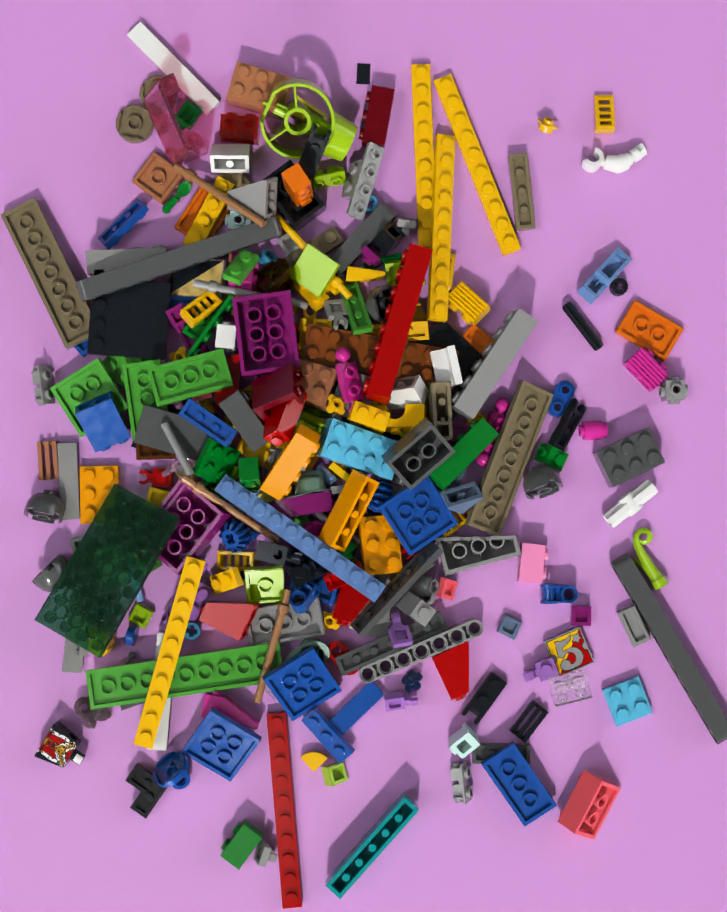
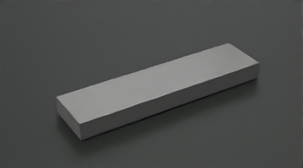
[57,443,80,520]

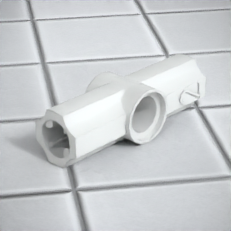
[602,479,658,528]

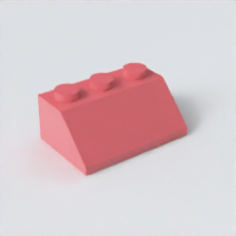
[557,770,621,839]

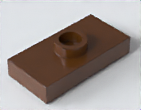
[136,443,176,460]

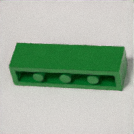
[428,418,499,491]

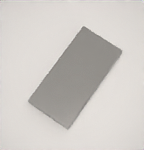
[248,596,326,645]

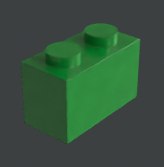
[238,457,263,493]
[220,819,264,870]

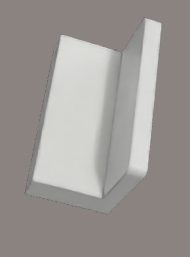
[430,345,463,387]

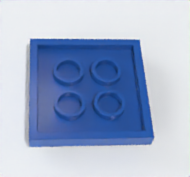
[377,476,458,556]
[262,646,342,721]
[181,707,262,782]

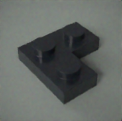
[125,763,167,819]

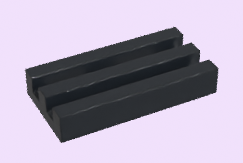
[510,699,549,743]

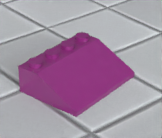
[232,290,300,378]
[135,479,231,575]

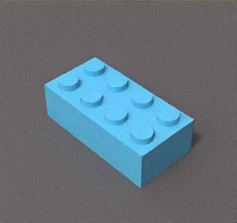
[315,418,398,481]

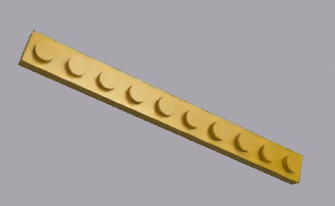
[411,64,434,249]
[433,74,521,256]
[427,133,456,322]
[133,556,206,749]

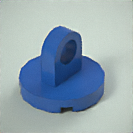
[152,751,190,790]

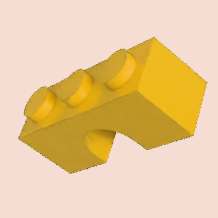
[366,404,428,435]

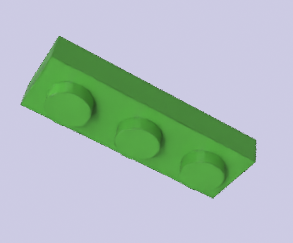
[340,282,373,335]

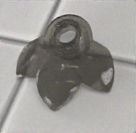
[74,696,112,729]

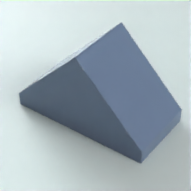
[440,481,483,514]

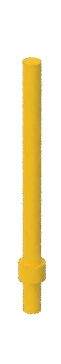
[273,211,353,300]

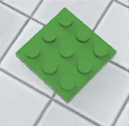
[50,358,128,437]

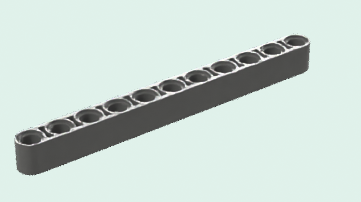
[75,216,283,302]
[610,553,727,744]

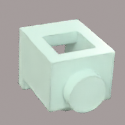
[225,211,254,231]
[448,723,480,759]

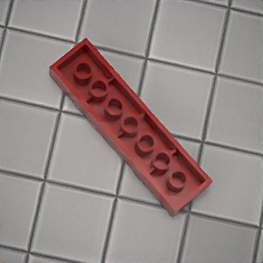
[362,243,433,405]

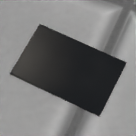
[356,63,370,84]

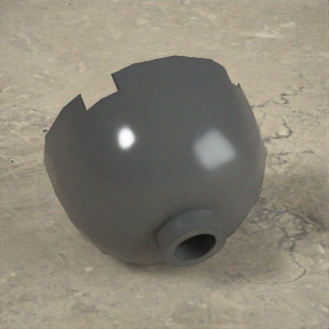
[365,285,393,323]
[523,464,563,499]
[24,490,65,524]
[32,554,71,592]

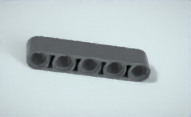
[330,201,398,278]

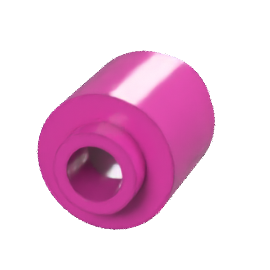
[578,421,608,440]

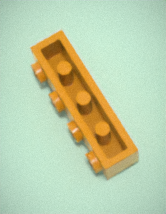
[260,423,321,501]
[318,469,379,552]

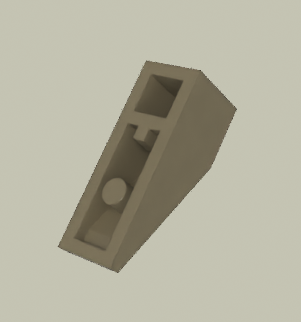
[427,381,453,440]

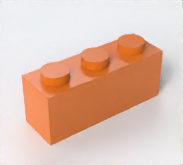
[281,163,313,207]

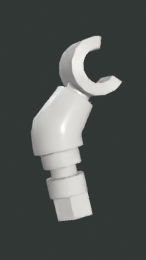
[582,143,647,174]

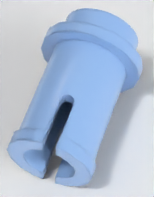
[314,462,338,487]

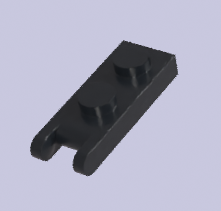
[298,123,332,181]
[548,398,586,452]
[461,671,507,725]

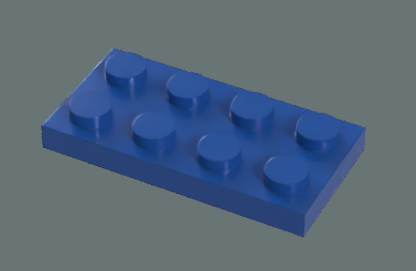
[481,741,557,827]

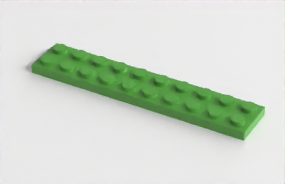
[85,642,282,710]

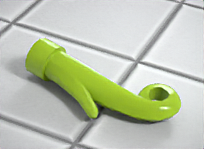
[632,527,669,590]

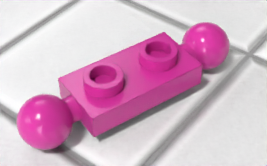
[335,347,364,413]
[476,397,510,467]

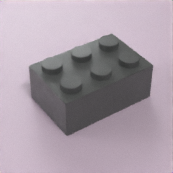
[219,389,268,452]
[381,417,456,491]
[592,427,665,488]

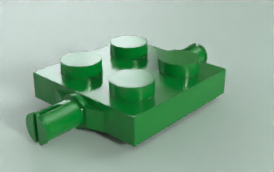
[193,437,240,489]

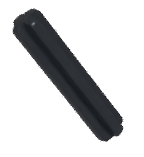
[562,302,603,351]

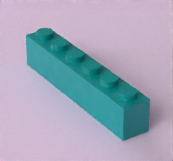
[326,792,419,899]

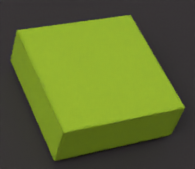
[128,603,155,629]

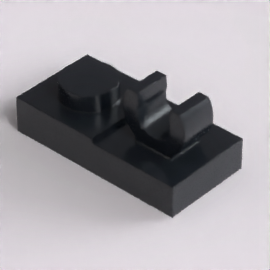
[287,559,330,589]

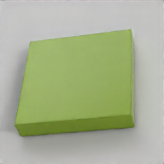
[290,243,340,297]
[244,565,285,604]

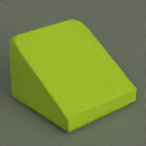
[321,761,348,786]

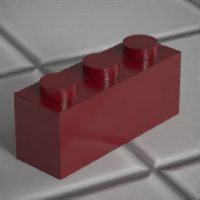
[359,85,395,148]

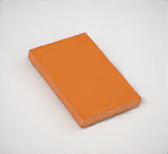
[174,180,230,238]
[614,299,684,362]

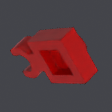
[139,468,173,488]

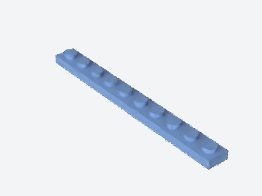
[214,474,386,603]

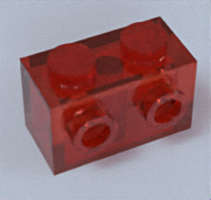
[219,112,260,145]

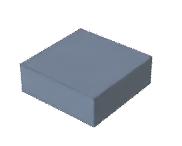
[496,614,522,640]

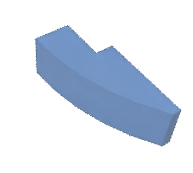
[577,247,632,305]

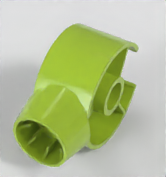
[260,78,357,161]

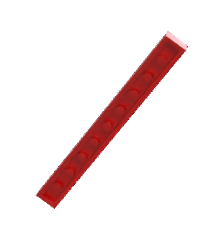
[266,711,302,909]

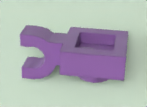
[388,613,413,648]
[523,656,559,682]
[384,688,418,712]

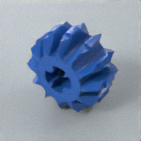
[368,479,393,513]
[219,519,252,553]

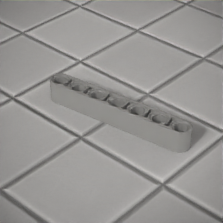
[359,618,484,683]

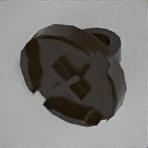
[257,258,294,292]

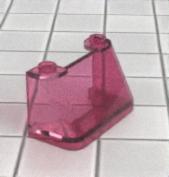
[144,73,208,165]

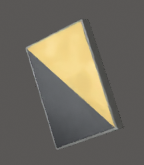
[169,260,227,299]

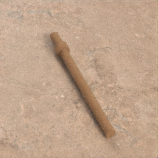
[173,163,267,228]
[180,474,279,543]
[253,589,292,703]

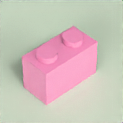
[517,542,548,584]

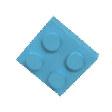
[602,676,653,726]

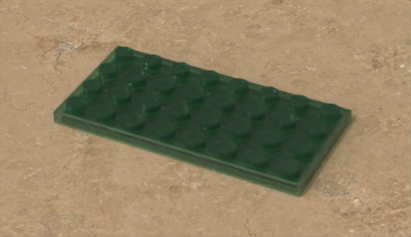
[34,484,181,658]

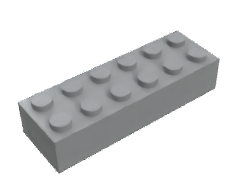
[451,308,538,420]

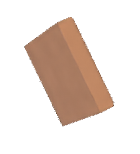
[131,151,184,205]

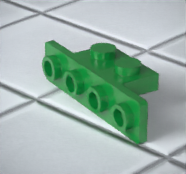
[182,294,234,358]

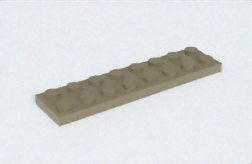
[0,197,90,350]
[465,380,554,536]

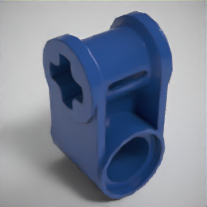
[289,580,323,614]
[540,584,578,604]

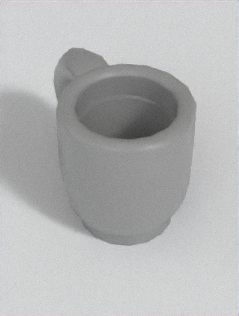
[410,575,439,605]

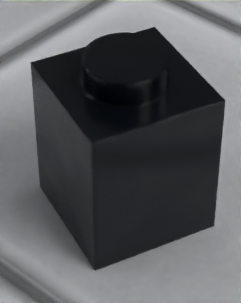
[371,222,405,256]

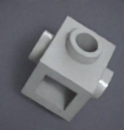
[659,377,688,404]

